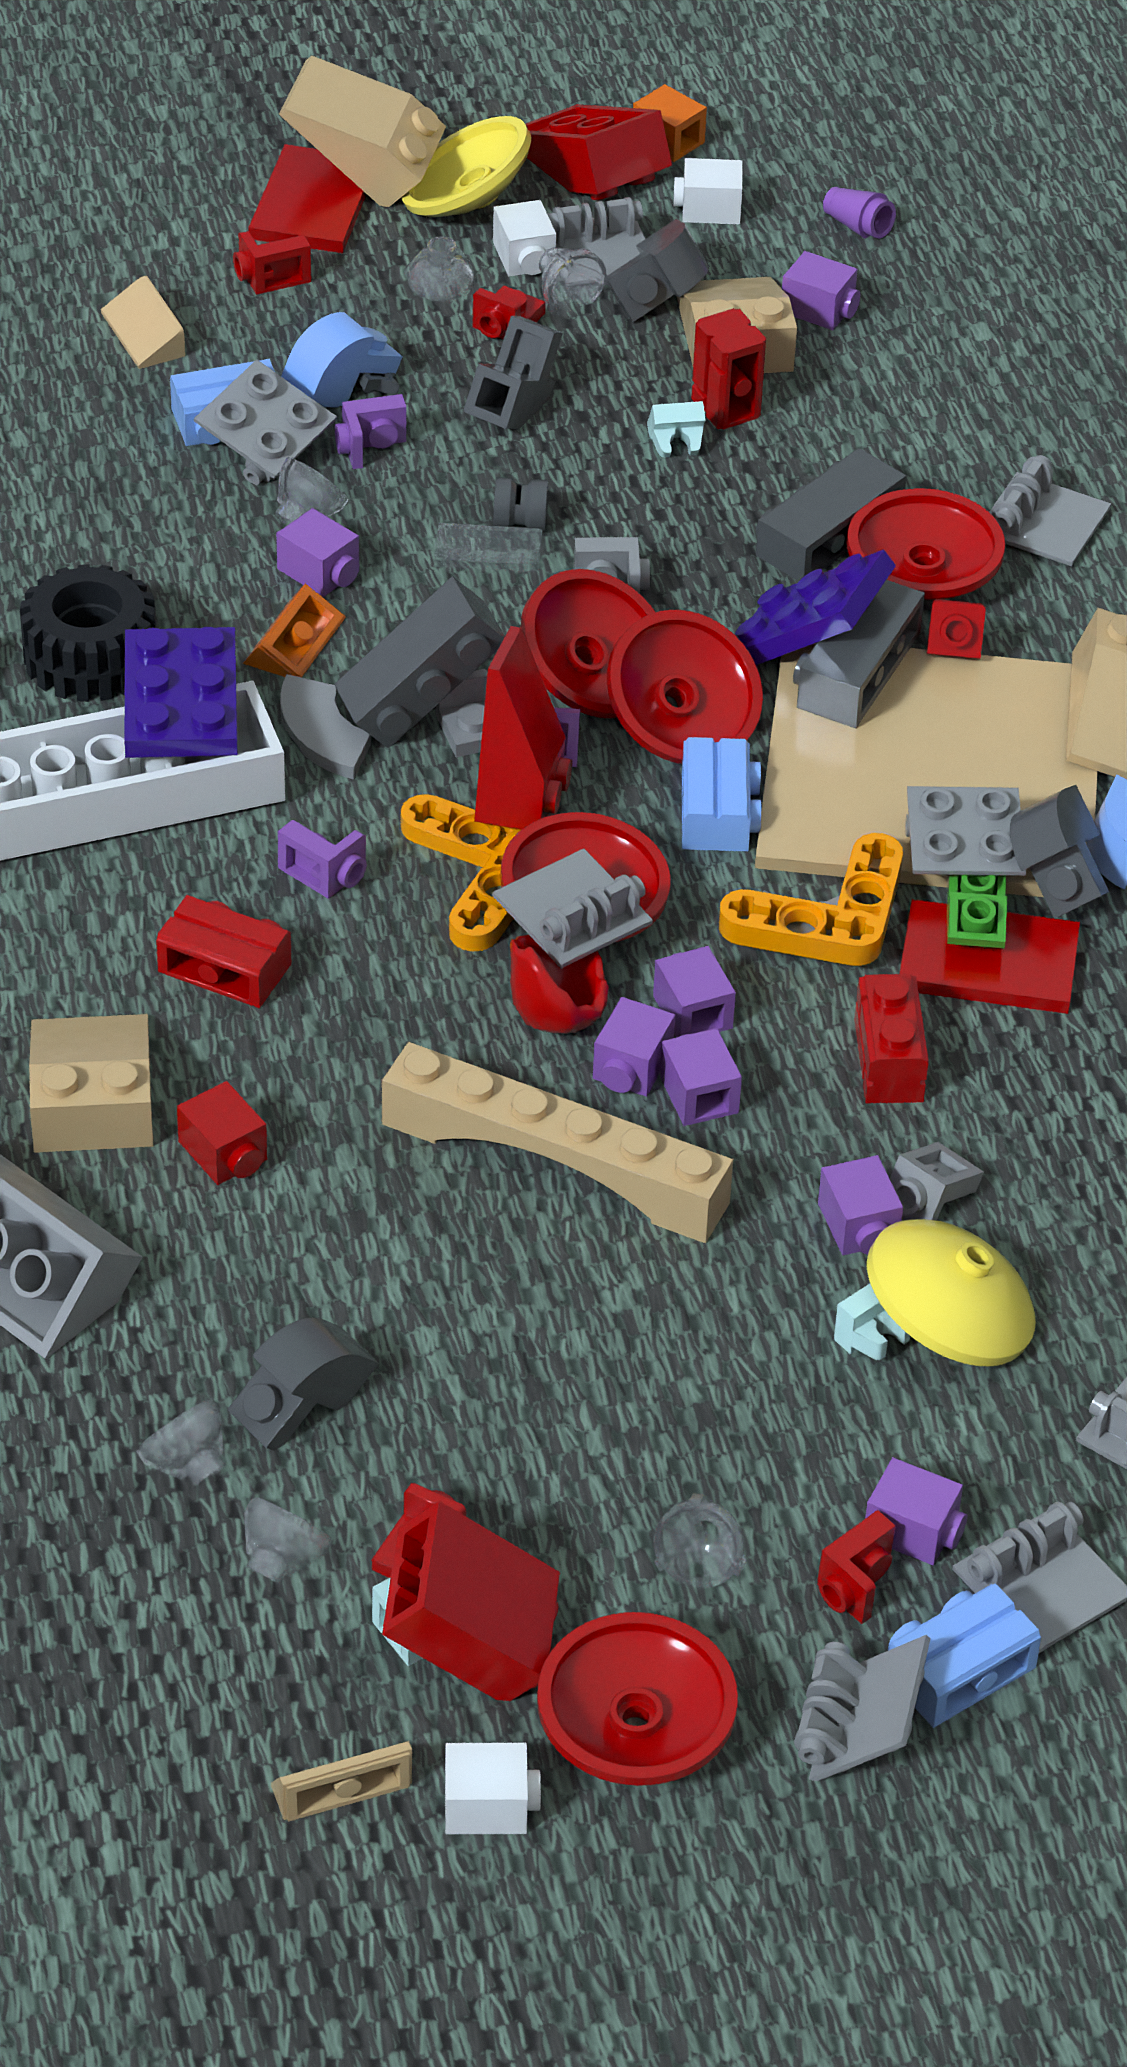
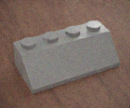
[0,1154,143,1359]

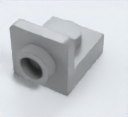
[574,537,650,594]
[436,669,488,757]
[890,1142,984,1221]

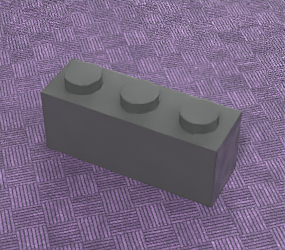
[756,448,907,581]
[334,576,505,747]
[793,580,925,729]

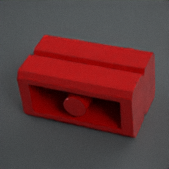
[691,308,766,430]
[156,895,292,1008]
[854,974,929,1104]

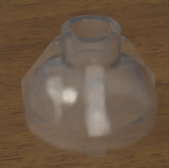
[404,236,476,304]
[539,247,608,316]
[274,456,349,525]
[136,1398,227,1487]
[654,1494,747,1588]
[244,1497,334,1586]

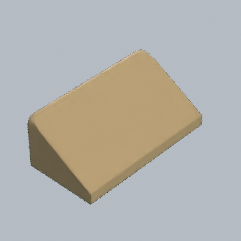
[101,276,185,369]
[271,1741,412,1822]

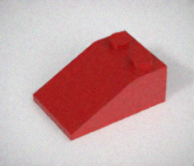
[525,104,672,200]
[474,626,572,829]

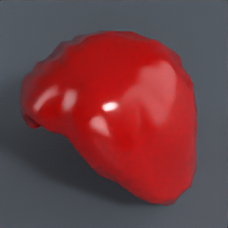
[510,935,609,1034]

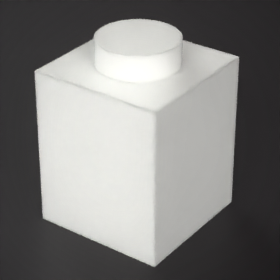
[673,158,742,224]
[493,200,556,277]
[445,1743,541,1834]

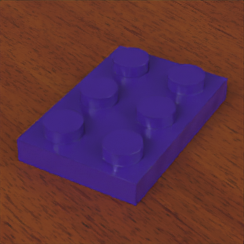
[735,549,896,665]
[124,627,238,758]

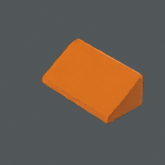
[243,583,346,677]

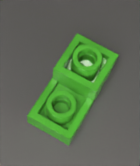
[947,875,1007,948]

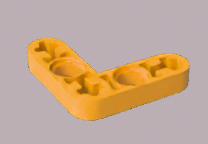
[401,794,522,952]
[719,833,903,966]

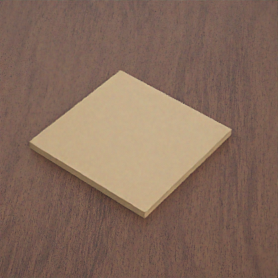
[755,643,1097,897]

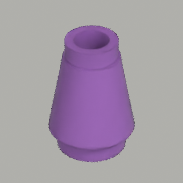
[823,187,896,239]

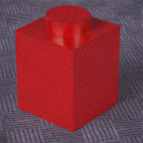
[177,1081,268,1185]

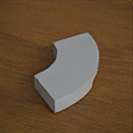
[280,674,371,779]

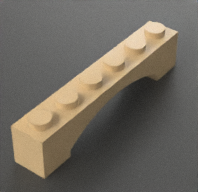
[382,1042,733,1244]

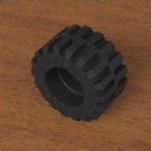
[20,564,156,702]

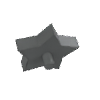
[357,372,400,395]

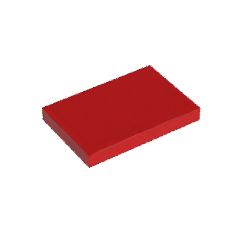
[248,144,367,253]
[899,899,1080,1014]

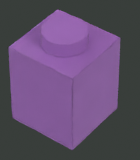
[782,251,860,330]
[276,508,360,597]
[653,946,736,1037]
[593,997,675,1097]
[660,1028,742,1126]
[818,1155,903,1256]
[865,1457,968,1566]

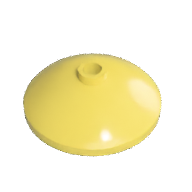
[401,116,531,217]
[867,1219,1036,1367]

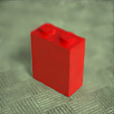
[382,1501,560,1701]

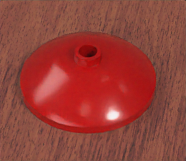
[847,488,1005,601]
[520,569,655,719]
[607,610,763,764]
[500,812,670,942]
[537,1612,738,1786]

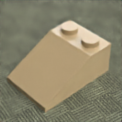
[279,56,446,207]
[677,277,797,373]
[1066,608,1127,779]
[29,1014,153,1153]

